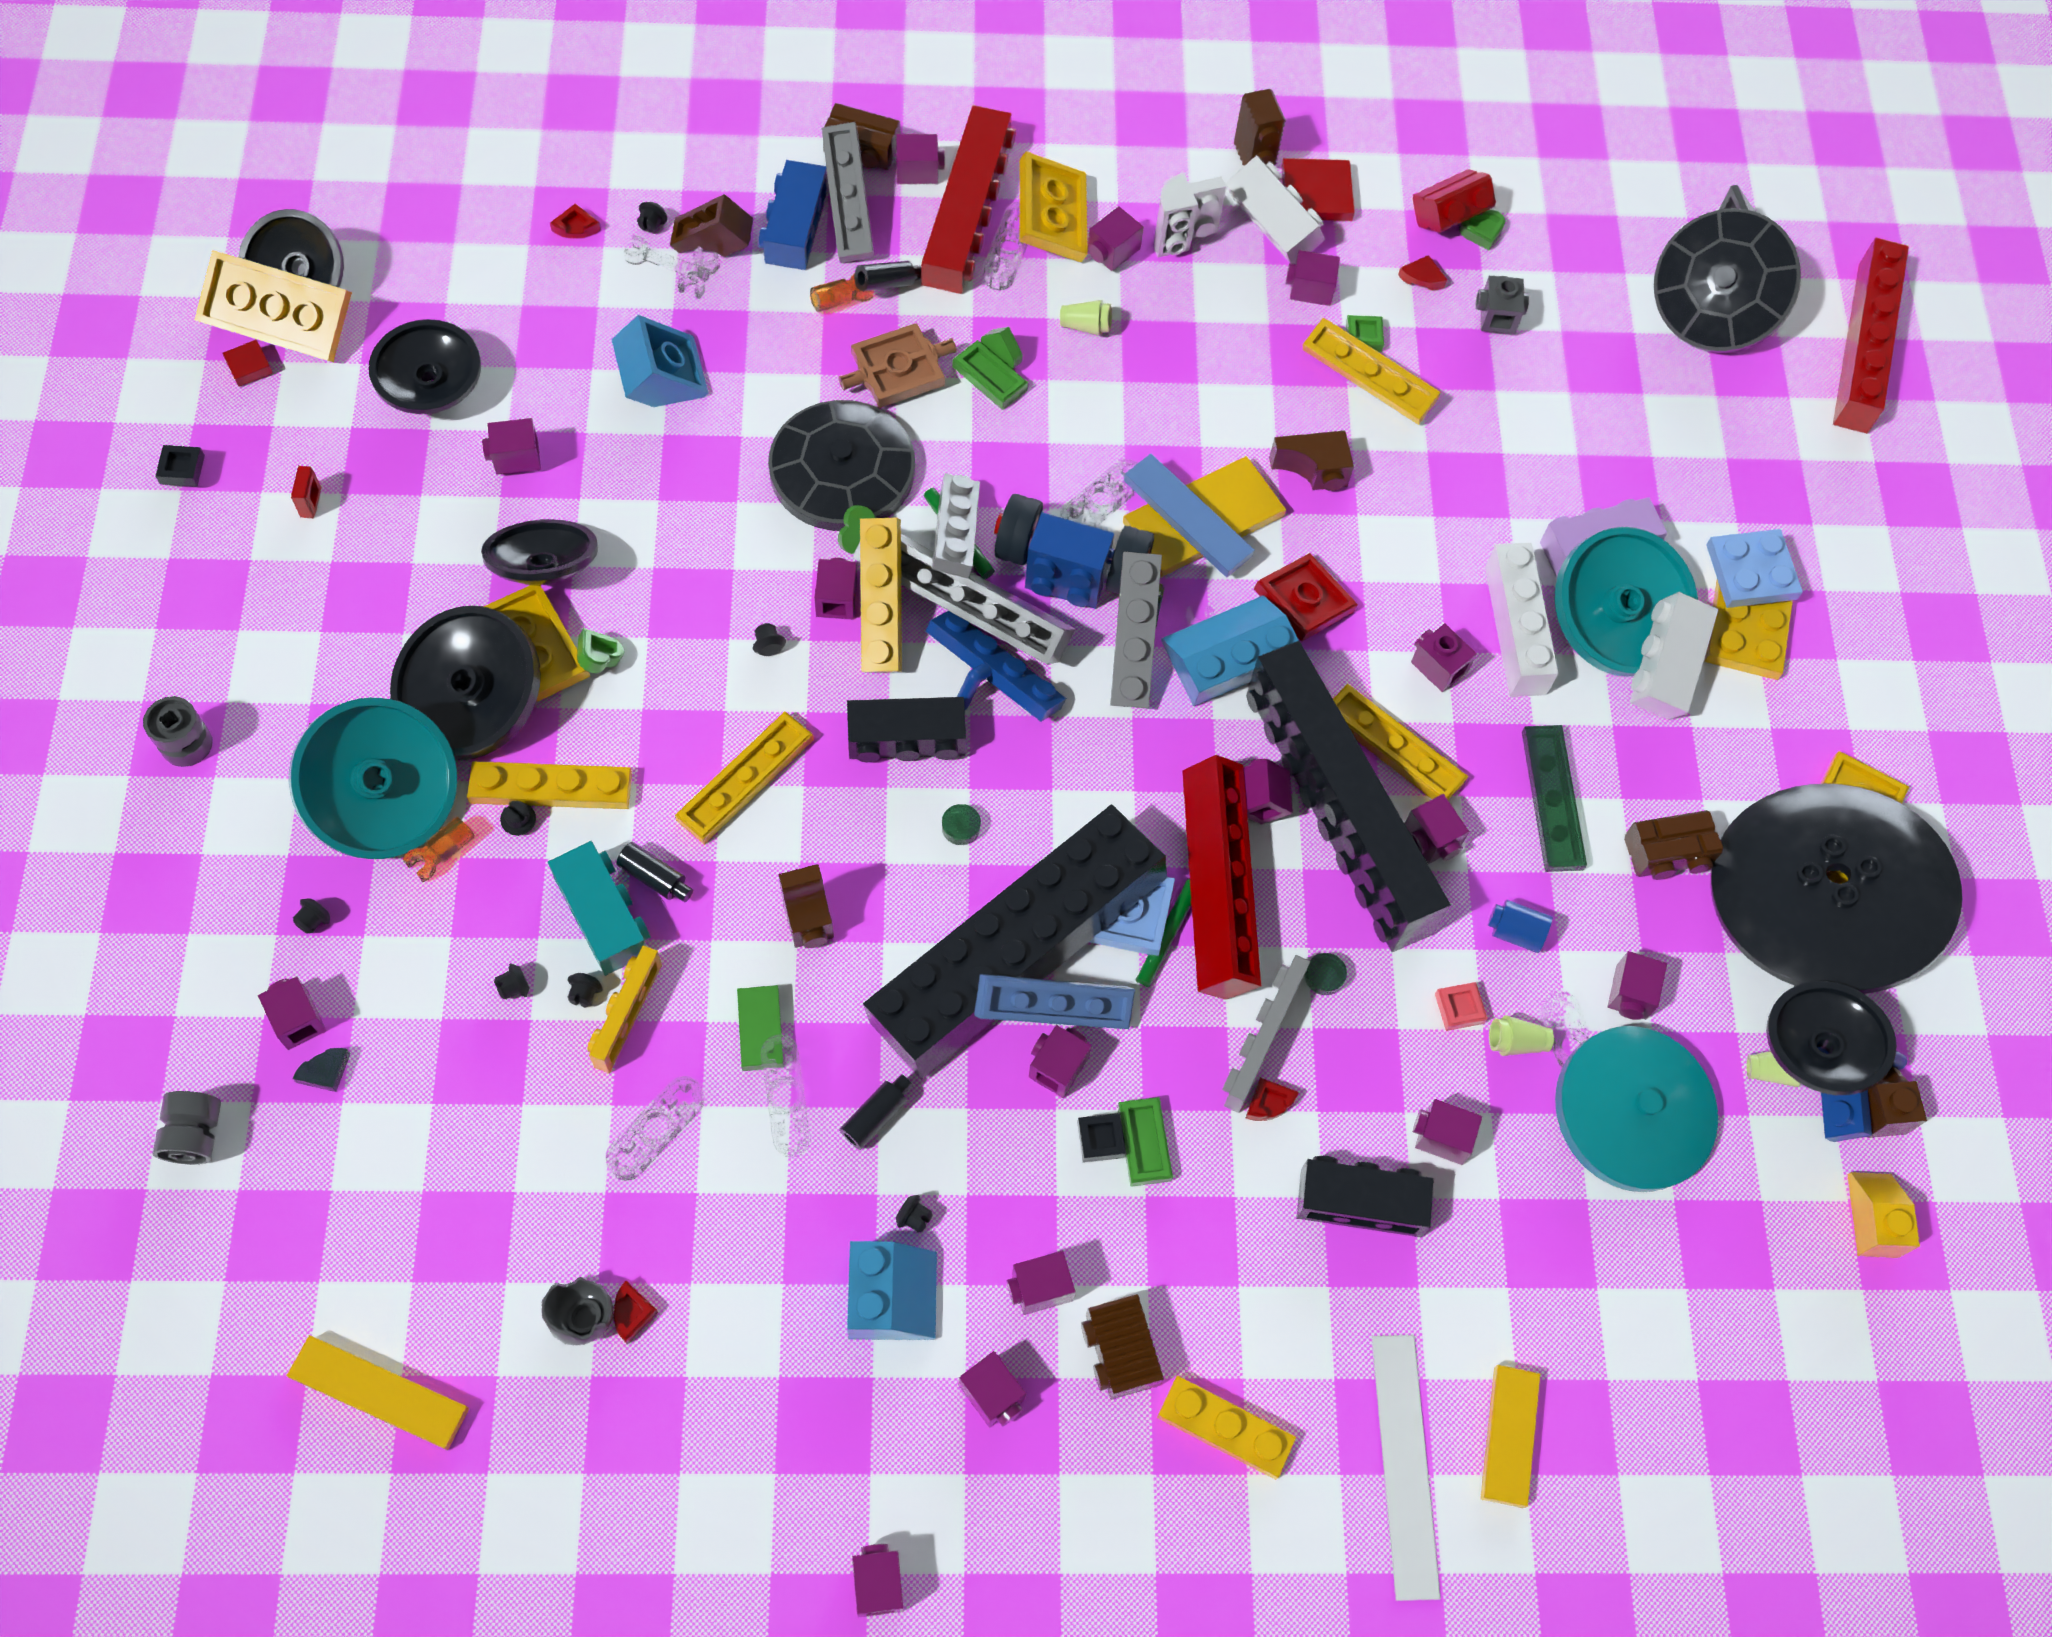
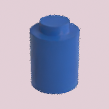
[1487,899,1553,953]

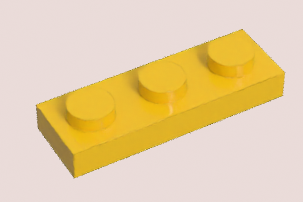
[587,945,662,1074]
[1157,1375,1296,1480]

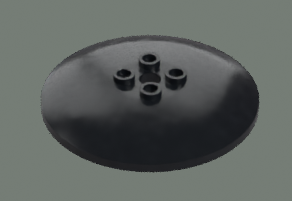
[1710,783,1963,994]

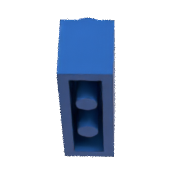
[758,159,828,271]

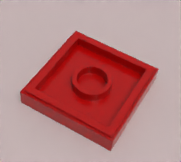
[1281,158,1355,221]
[1254,553,1358,642]

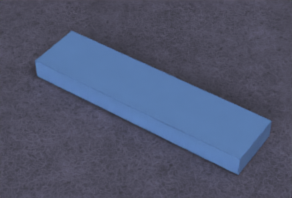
[1123,453,1255,578]
[974,974,1135,1029]

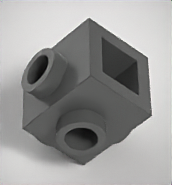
[1475,275,1529,334]

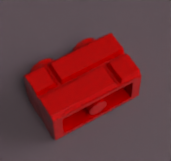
[1412,169,1496,233]

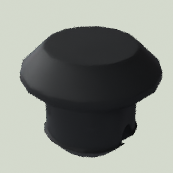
[637,201,668,233]
[752,623,786,656]
[500,801,536,836]
[293,898,330,934]
[494,963,530,1000]
[567,973,603,1008]
[896,1194,933,1233]

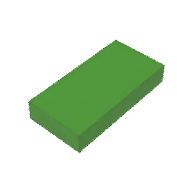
[952,340,1028,410]
[737,985,784,1071]
[1117,1097,1173,1187]

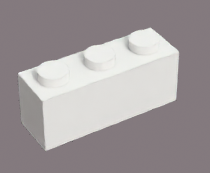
[1225,155,1326,264]
[1630,592,1719,720]

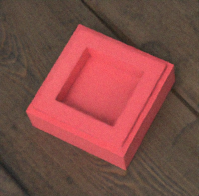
[1435,982,1488,1031]

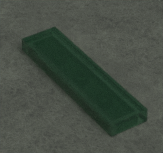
[1521,725,1587,872]

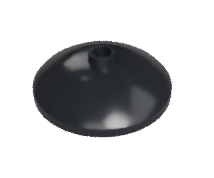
[238,209,344,287]
[368,319,481,414]
[481,519,598,585]
[1766,981,1897,1095]

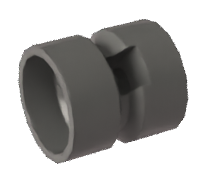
[143,696,212,767]
[153,1091,221,1165]

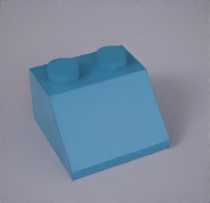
[611,315,709,407]
[847,1241,937,1340]

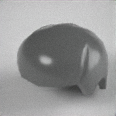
[541,1277,613,1346]

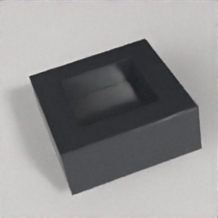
[155,445,205,487]
[1077,1113,1126,1163]

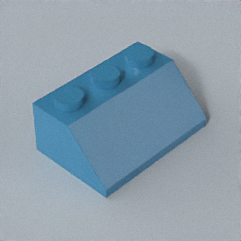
[1161,595,1299,707]

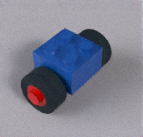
[994,494,1154,609]

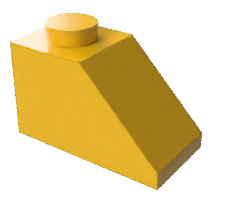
[1847,1172,1920,1258]

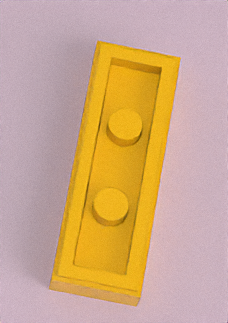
[1480,1365,1541,1509]

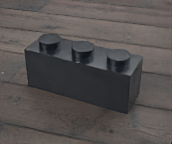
[847,697,966,762]
[1296,1155,1434,1238]

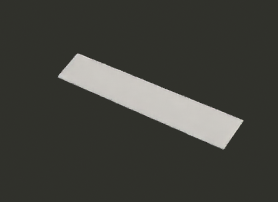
[1372,1335,1441,1601]

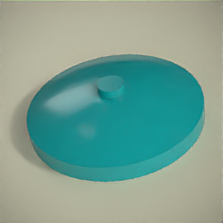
[1555,527,1698,677]
[288,697,457,859]
[1555,1026,1718,1192]

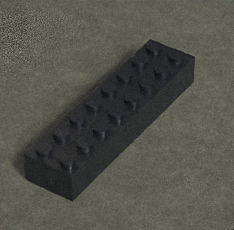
[1246,641,1451,953]
[862,804,1167,1080]

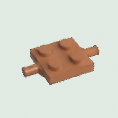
[838,323,957,408]

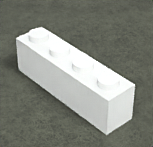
[1485,542,1559,697]

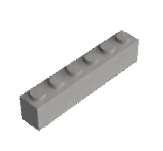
[852,534,1076,665]

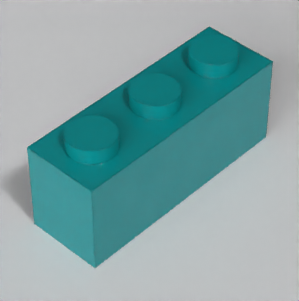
[547,840,651,976]

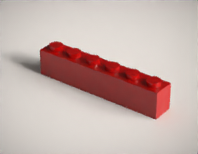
[921,104,1016,294]
[1832,237,1909,434]
[1182,754,1262,1000]

